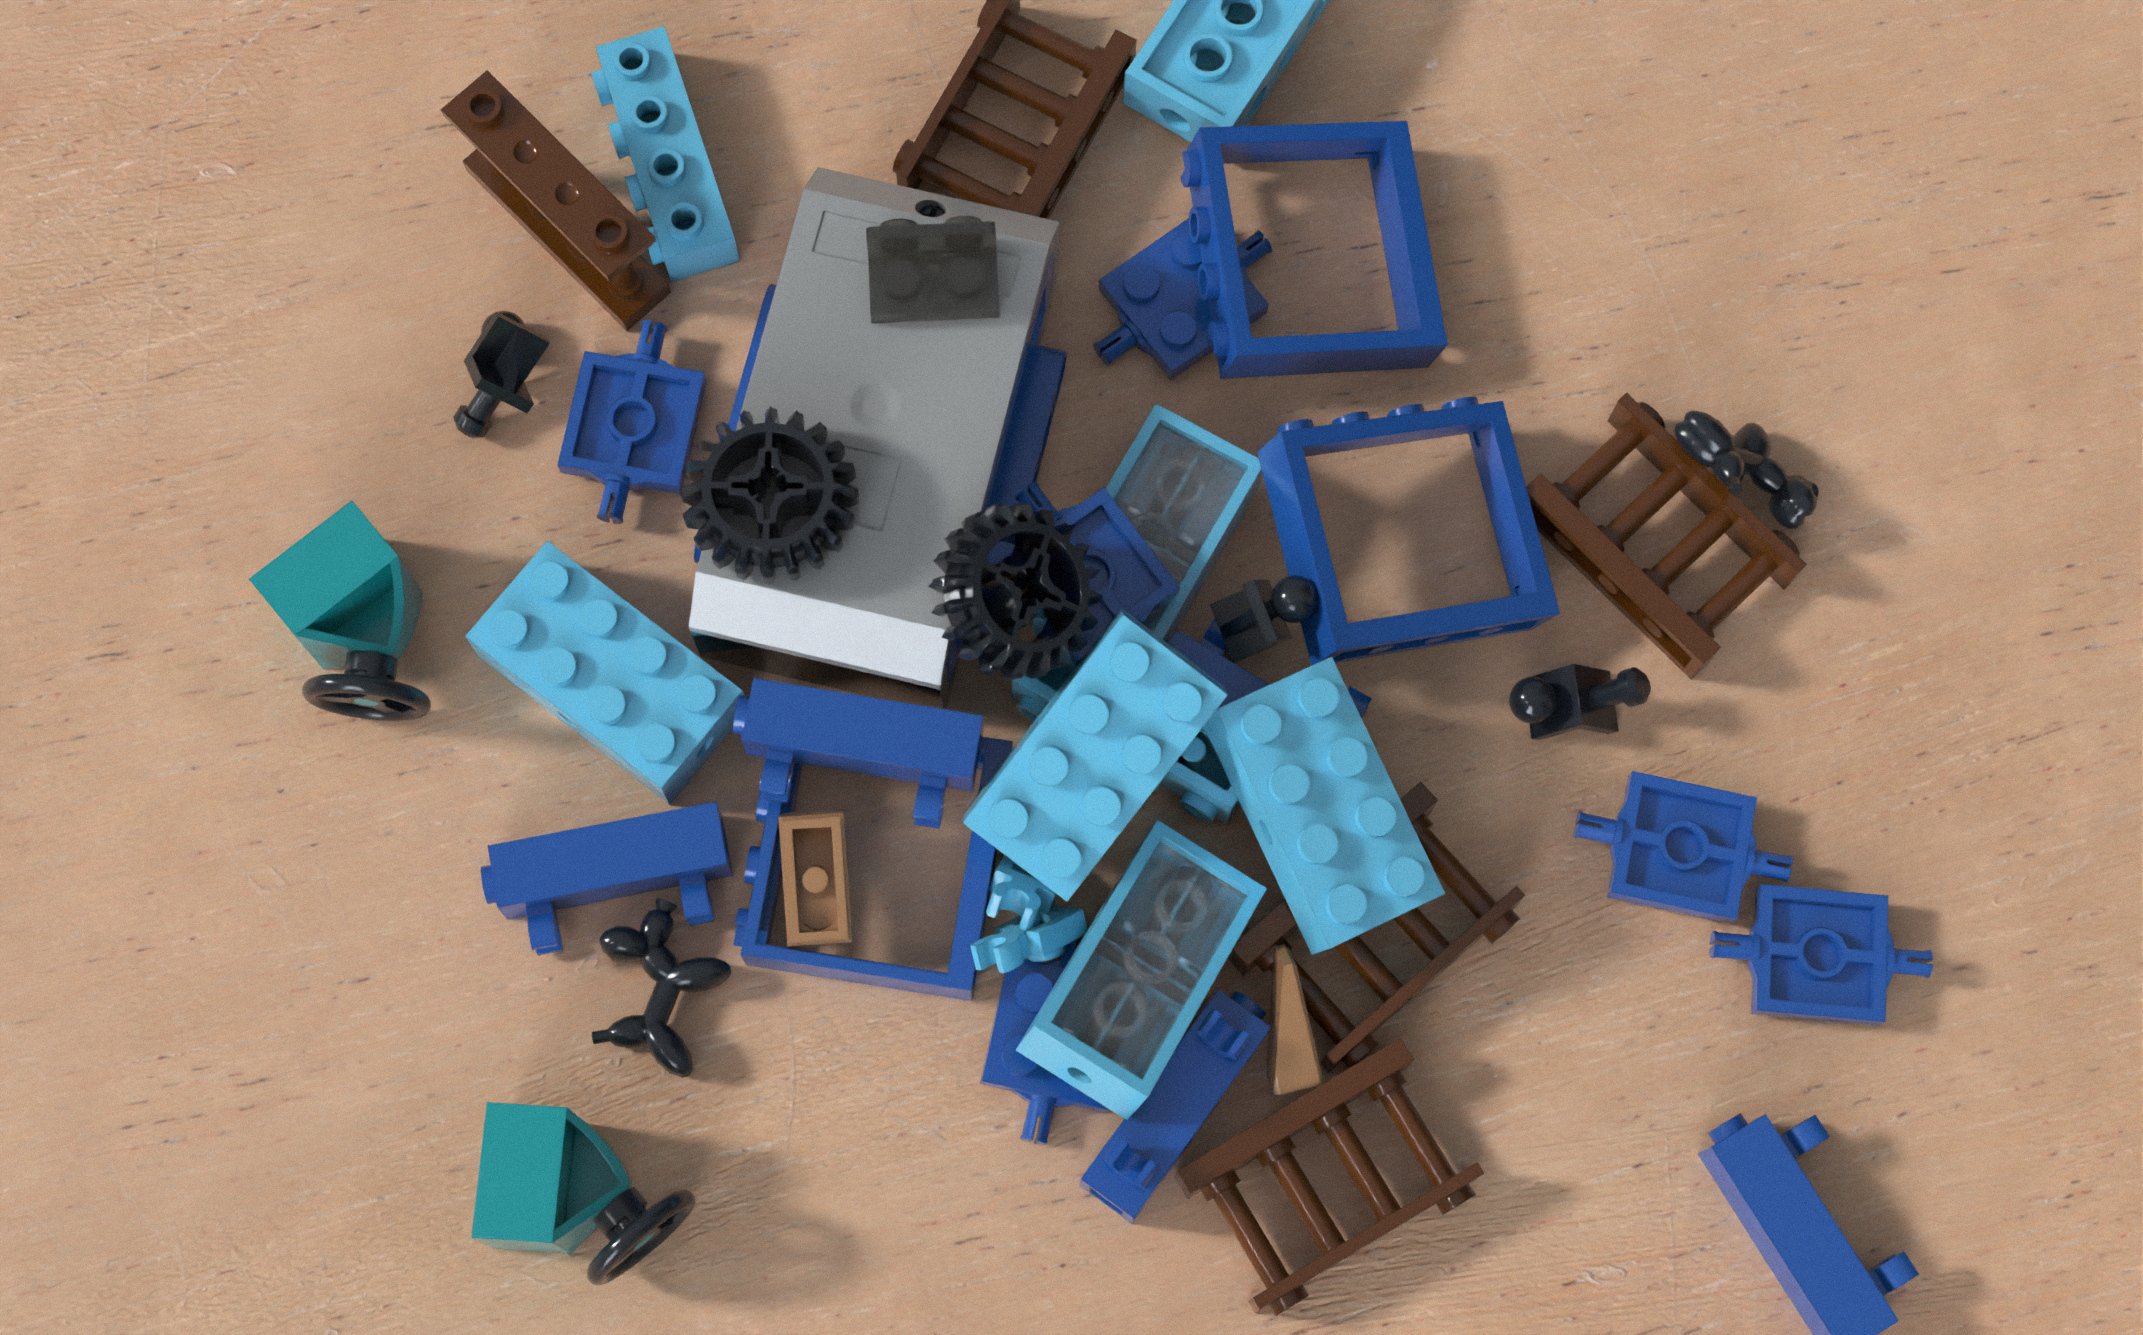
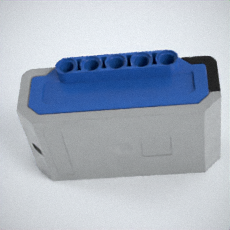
[689,167,1067,709]

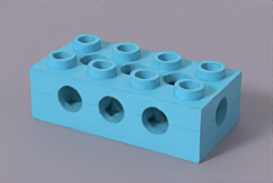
[1123,0,1330,142]

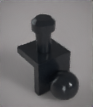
[453,311,550,438]
[1209,575,1319,663]
[1509,664,1651,740]

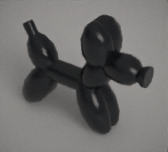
[1674,410,1819,529]
[592,898,732,1078]

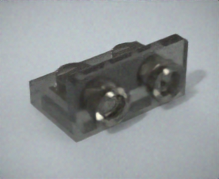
[866,216,1000,323]

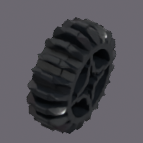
[680,406,859,585]
[928,503,1104,680]

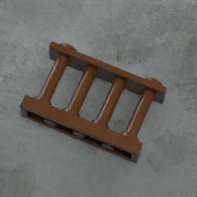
[893,0,1137,219]
[441,70,671,331]
[1526,393,1807,679]
[1228,781,1525,1072]
[1175,1038,1484,1316]

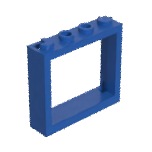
[1180,121,1448,379]
[1257,396,1560,666]
[733,737,1013,1001]

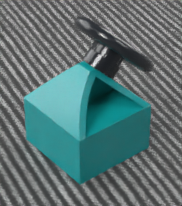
[249,500,431,721]
[471,1102,695,1285]

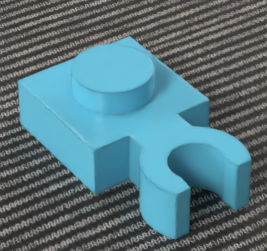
[986,855,1058,931]
[970,906,1088,973]

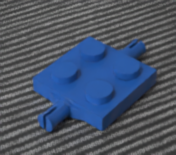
[1093,218,1272,380]
[558,320,707,524]
[1001,482,1180,666]
[1573,771,1793,924]
[1709,884,1933,1026]
[980,936,1108,1145]

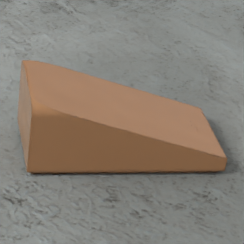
[778,809,853,946]
[1266,944,1323,1095]

